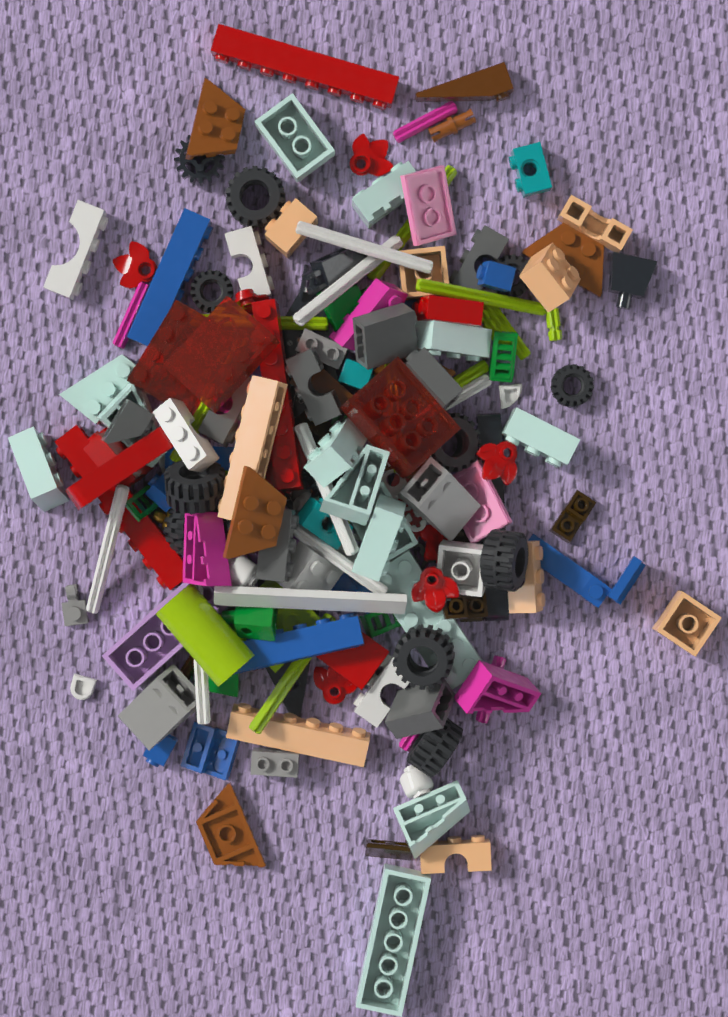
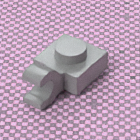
[61,584,89,626]

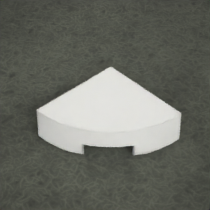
[498,384,522,409]

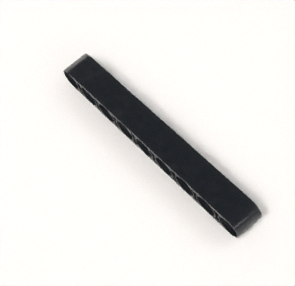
[476,413,509,621]

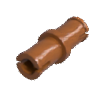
[428,109,477,143]

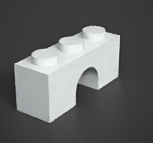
[225,226,275,297]
[152,398,219,473]
[353,654,409,727]

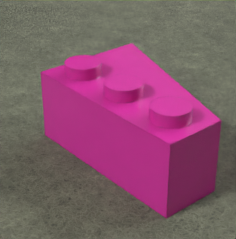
[329,278,408,351]
[183,511,232,586]
[454,660,542,714]

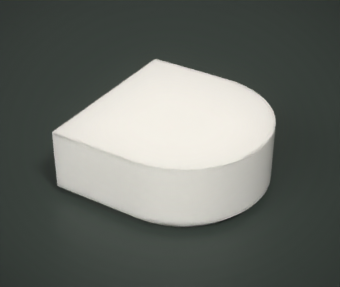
[70,673,97,700]

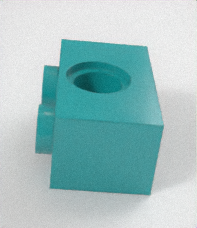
[509,142,552,198]
[338,359,376,393]
[297,496,353,550]

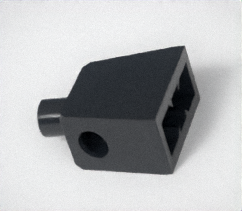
[608,252,657,310]

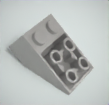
[397,457,481,542]
[118,664,197,751]

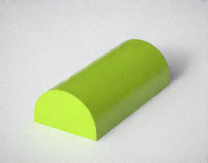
[156,584,254,687]

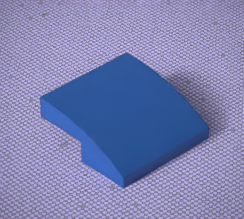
[608,556,646,605]
[180,721,240,781]

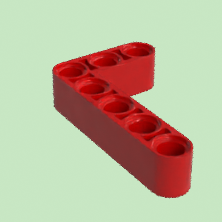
[65,426,174,511]

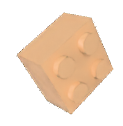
[265,198,318,258]
[519,242,581,312]
[398,246,449,300]
[652,590,722,657]

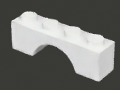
[43,200,109,300]

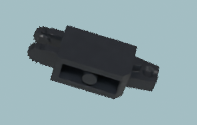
[302,248,368,295]

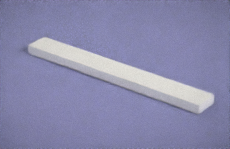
[214,586,407,614]

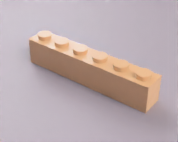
[218,375,288,520]
[226,703,371,767]

